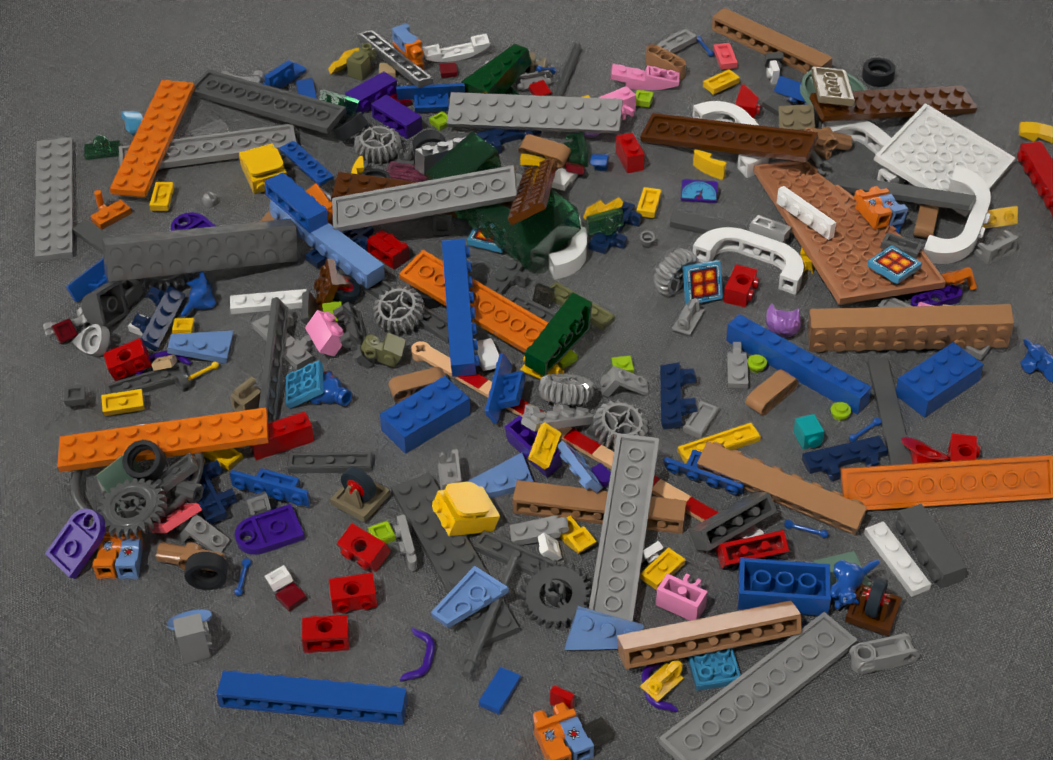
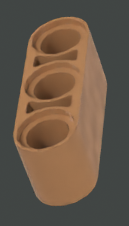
[645,44,686,81]
[518,134,571,168]
[914,204,939,239]
[388,367,446,403]
[745,369,798,416]

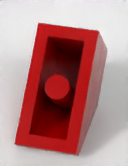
[735,84,761,119]

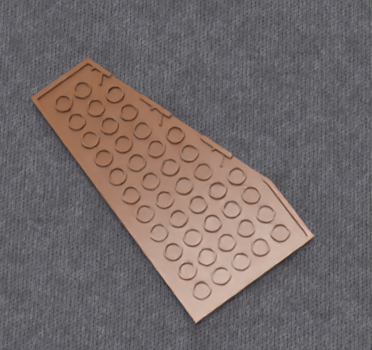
[753,160,946,305]

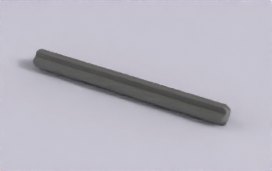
[552,43,581,97]

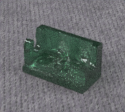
[564,131,588,167]

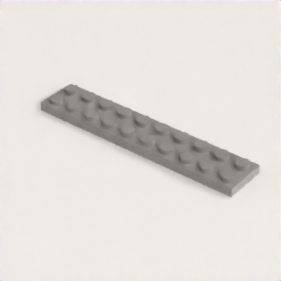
[447,92,623,134]
[119,124,296,169]
[35,137,74,262]
[332,165,518,231]
[589,433,659,622]
[658,612,857,760]

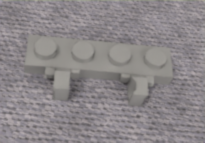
[252,313,315,370]
[521,403,594,432]

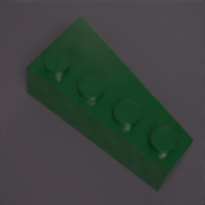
[461,44,532,94]
[524,292,592,376]

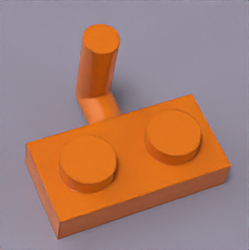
[90,190,132,230]
[941,267,977,290]

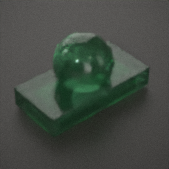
[84,135,121,160]
[586,207,624,235]

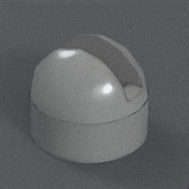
[202,192,218,208]
[640,231,655,247]

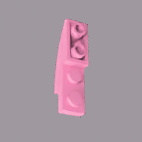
[610,64,679,90]

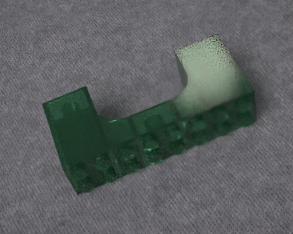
[425,131,581,272]

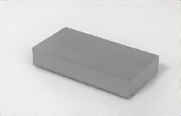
[683,401,719,439]

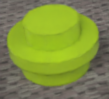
[747,355,767,373]
[830,402,851,421]

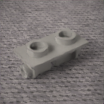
[515,70,551,91]
[672,298,704,336]

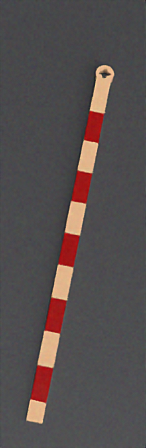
[411,341,719,522]

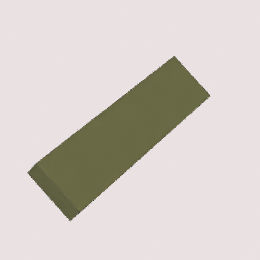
[544,282,615,330]

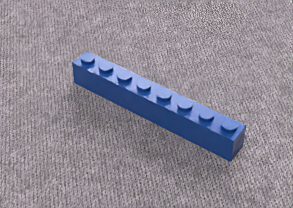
[442,238,479,377]
[726,314,872,415]
[217,670,408,725]

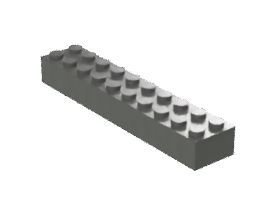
[102,218,297,282]

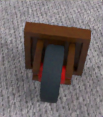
[314,258,360,312]
[845,577,902,636]

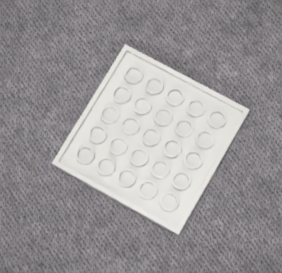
[873,103,1015,217]

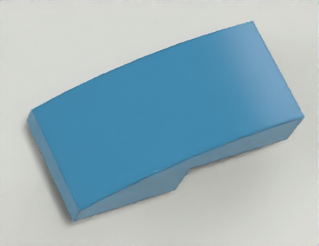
[121,111,143,136]

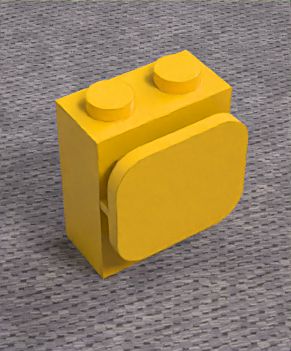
[239,143,287,194]
[432,482,500,536]

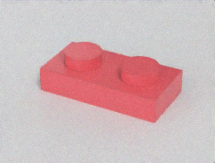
[713,43,738,70]

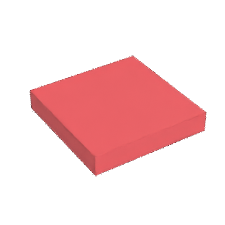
[150,503,202,533]

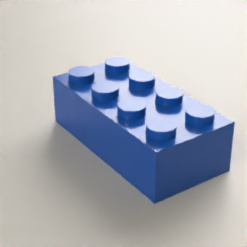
[896,342,984,418]
[380,376,471,454]
[737,558,831,616]

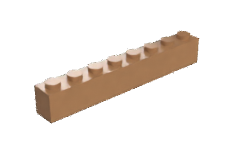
[712,8,833,74]
[697,441,867,536]
[513,480,686,534]
[617,601,801,669]

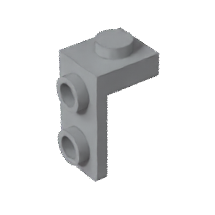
[600,366,648,397]
[176,514,229,553]

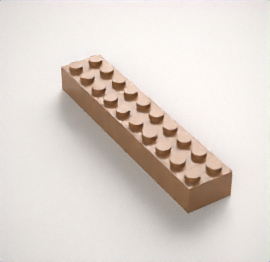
[807,304,1014,352]

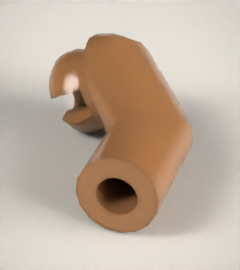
[814,144,832,160]

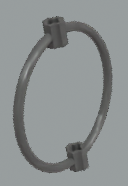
[71,421,204,523]

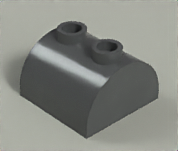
[81,281,128,328]

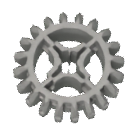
[354,125,402,164]
[653,248,699,297]
[373,285,425,335]
[539,373,594,405]
[592,400,648,451]

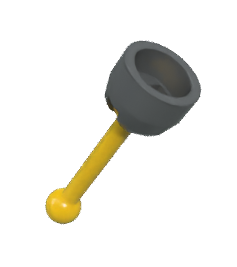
[174,361,219,391]

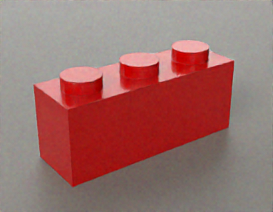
[249,411,314,461]
[716,530,789,569]

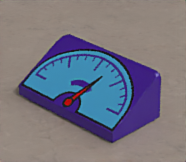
[680,179,718,203]

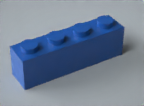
[264,172,328,233]

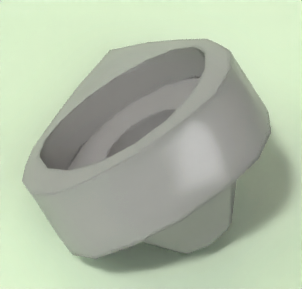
[72,324,110,356]

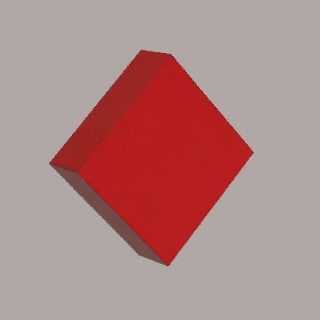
[528,80,552,96]
[550,685,574,710]

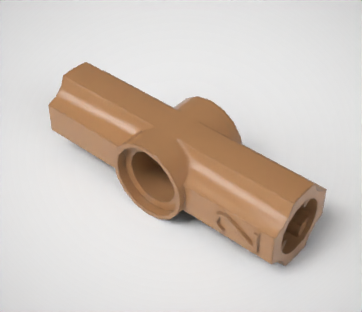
[804,127,853,151]
[156,542,225,572]

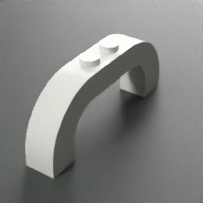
[693,101,769,178]
[822,119,905,184]
[923,166,991,264]
[525,194,587,280]
[693,227,804,295]

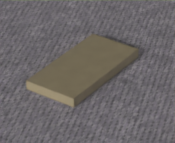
[811,67,855,106]

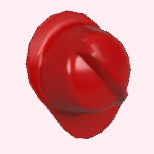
[901,437,949,464]

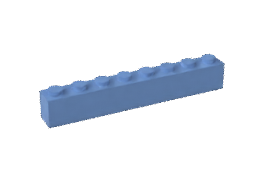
[270,200,385,289]

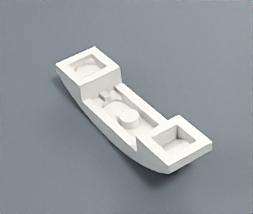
[422,33,490,62]

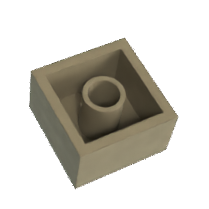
[779,104,815,131]

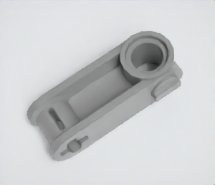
[849,633,920,675]

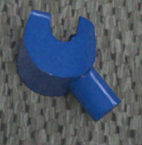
[590,154,609,171]

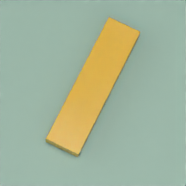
[677,423,761,464]

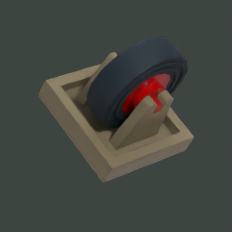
[330,467,390,522]

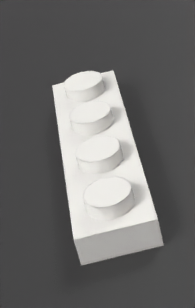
[776,186,836,240]
[230,289,307,314]
[864,521,931,597]

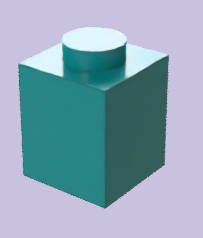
[793,414,824,450]

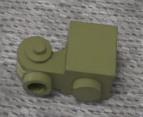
[347,43,376,81]
[361,333,406,368]

